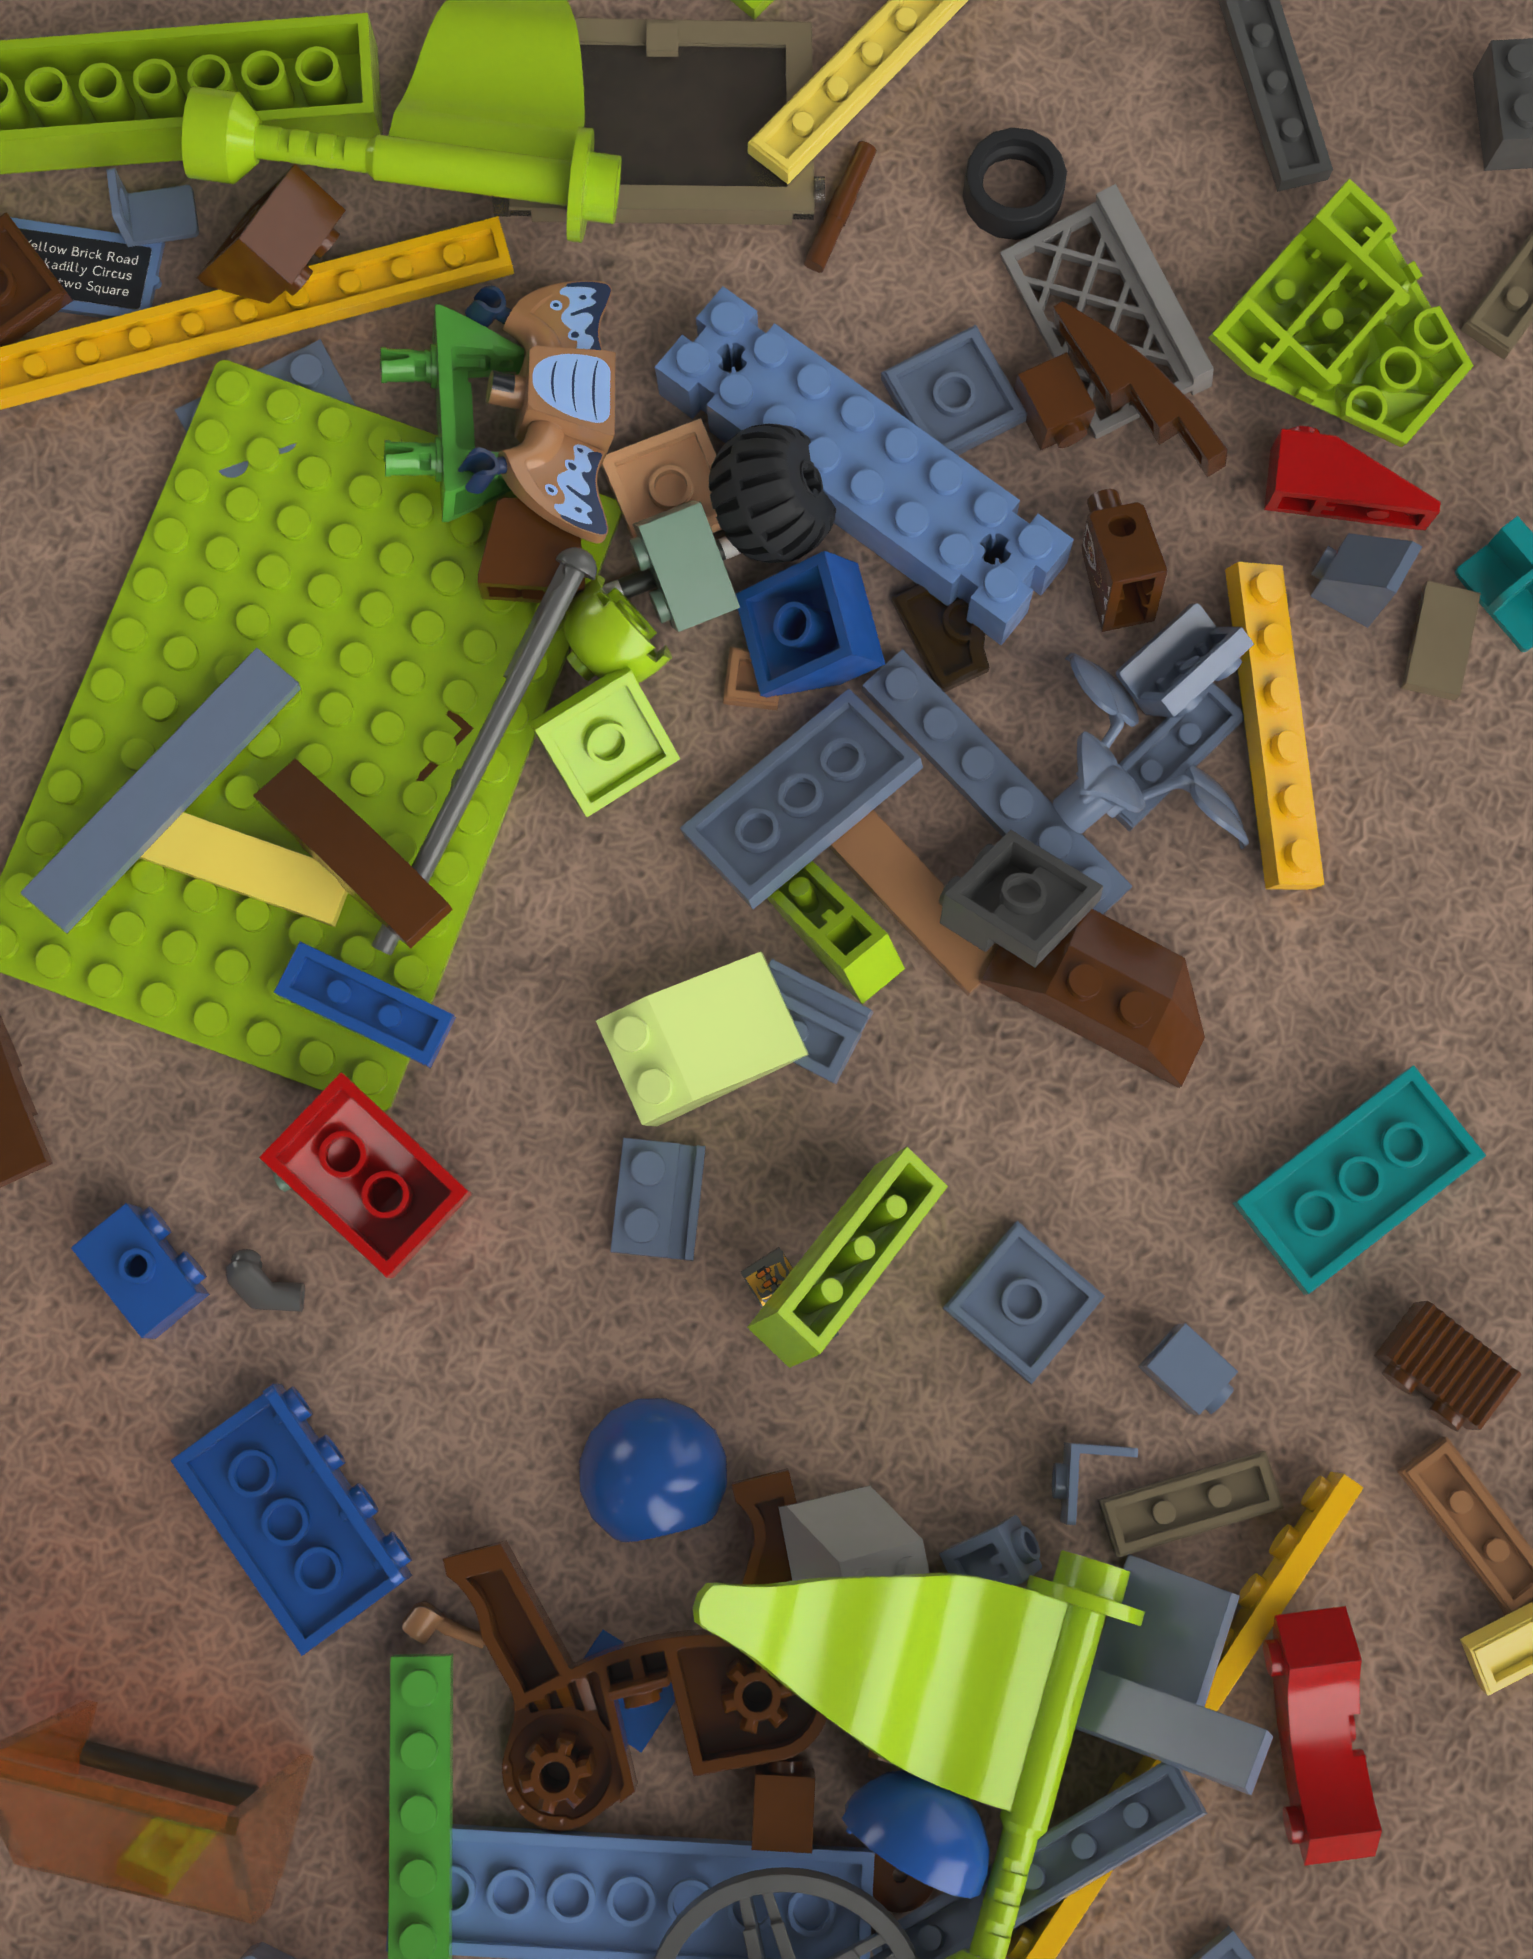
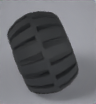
[709,424,836,563]

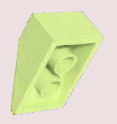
[596,952,809,1126]

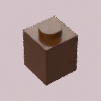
[1014,352,1096,450]
[751,1757,816,1854]

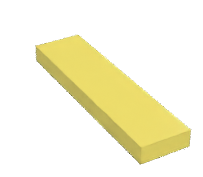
[140,812,348,927]

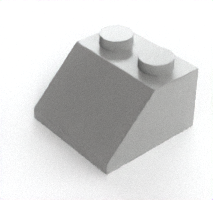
[779,1486,929,1581]

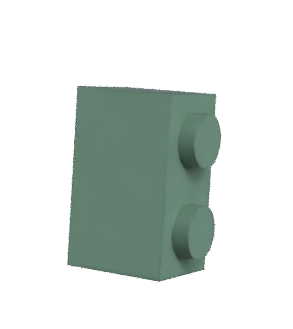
[629,500,740,632]

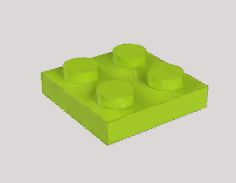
[529,666,680,817]

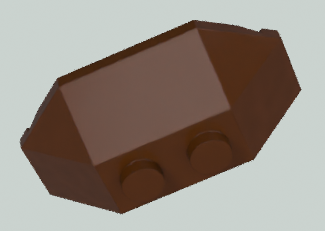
[980,909,1205,1088]

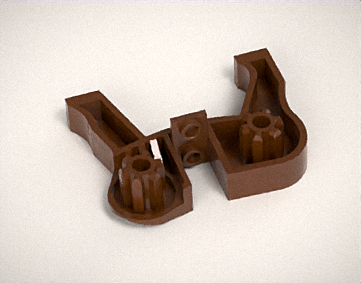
[443,1468,827,1831]

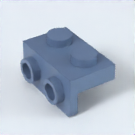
[1116,603,1254,718]

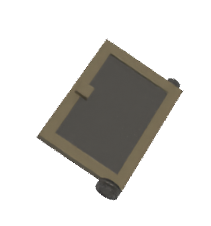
[492,18,825,225]

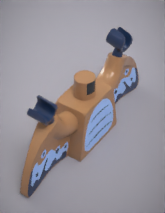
[457,281,616,544]

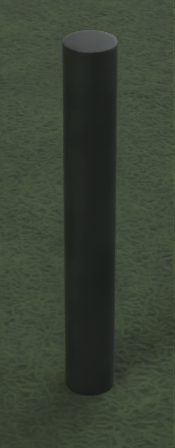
[79,1740,259,1810]

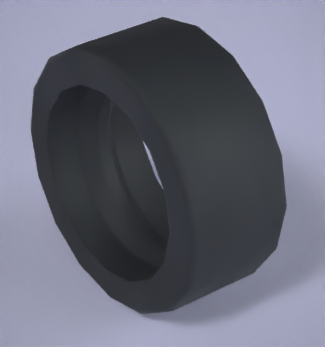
[962,127,1067,240]

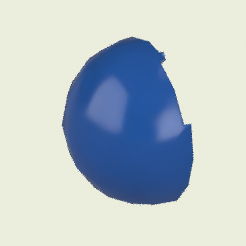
[579,1398,727,1542]
[842,1770,990,1899]

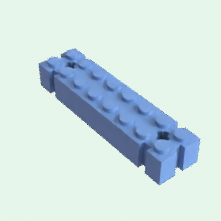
[655,286,1074,645]

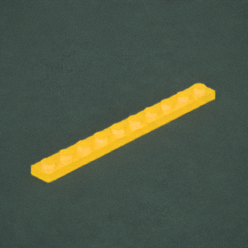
[0,216,514,410]
[1006,1472,1364,1959]

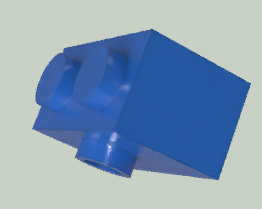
[71,1203,210,1339]

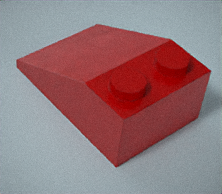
[259,1072,472,1278]

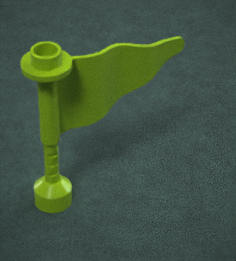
[181,0,622,243]
[693,1550,1145,1959]

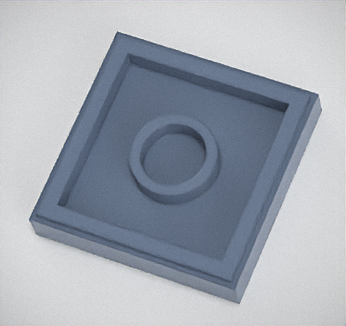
[881,325,1027,455]
[942,1221,1105,1384]
[1092,1554,1240,1707]

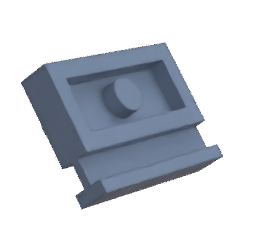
[768,959,874,1084]
[610,1138,706,1261]

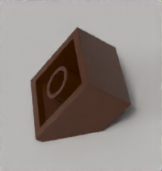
[197,164,346,304]

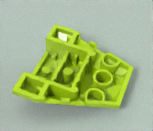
[1208,178,1474,447]

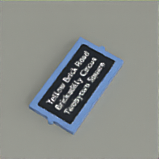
[10,217,165,319]

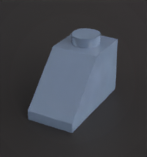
[1311,533,1422,628]

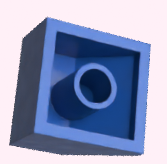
[735,551,886,698]

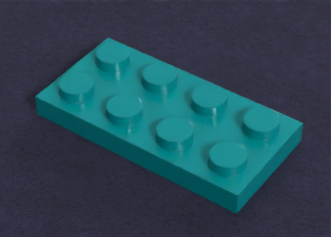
[1232,1065,1486,1295]

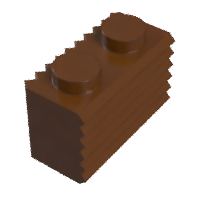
[1374,1301,1522,1432]

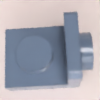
[939,1515,1042,1586]

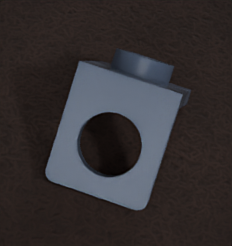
[107,168,199,247]
[1052,1442,1138,1525]

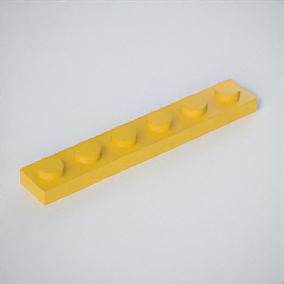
[1225,562,1324,890]

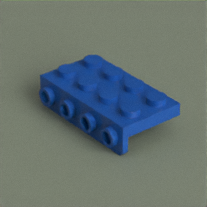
[170,1383,413,1656]

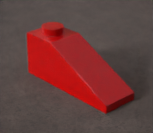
[1264,426,1441,531]

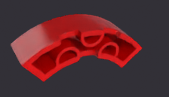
[1263,1606,1382,1866]

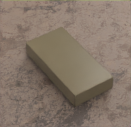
[1401,580,1481,701]

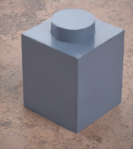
[1138,1323,1238,1415]

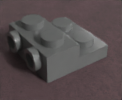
[939,830,1103,967]

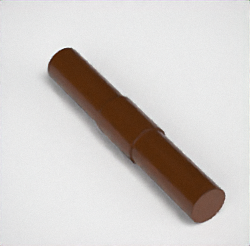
[804,141,877,273]

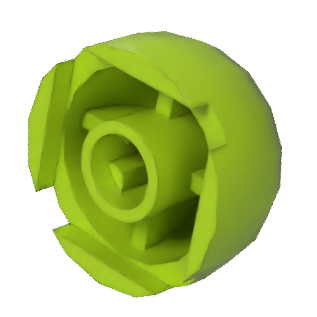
[564,575,672,683]

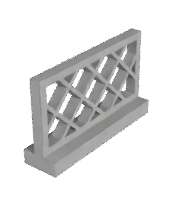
[1000,184,1214,439]

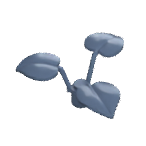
[1053,653,1249,849]

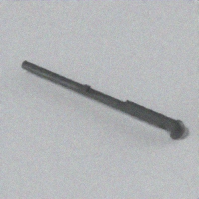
[371,547,597,955]

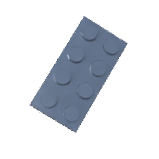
[680,689,923,909]

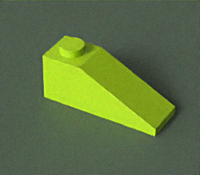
[767,861,905,1004]

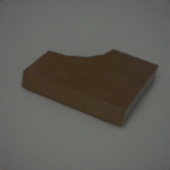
[891,556,995,692]

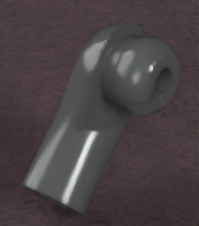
[226,1249,305,1312]

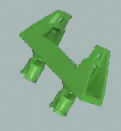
[380,304,524,522]

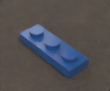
[274,942,456,1069]

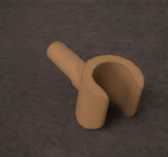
[402,1601,484,1649]

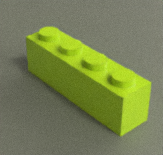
[747,1147,948,1368]

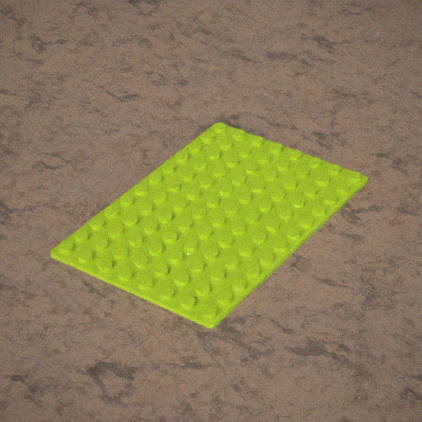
[0,360,622,1112]

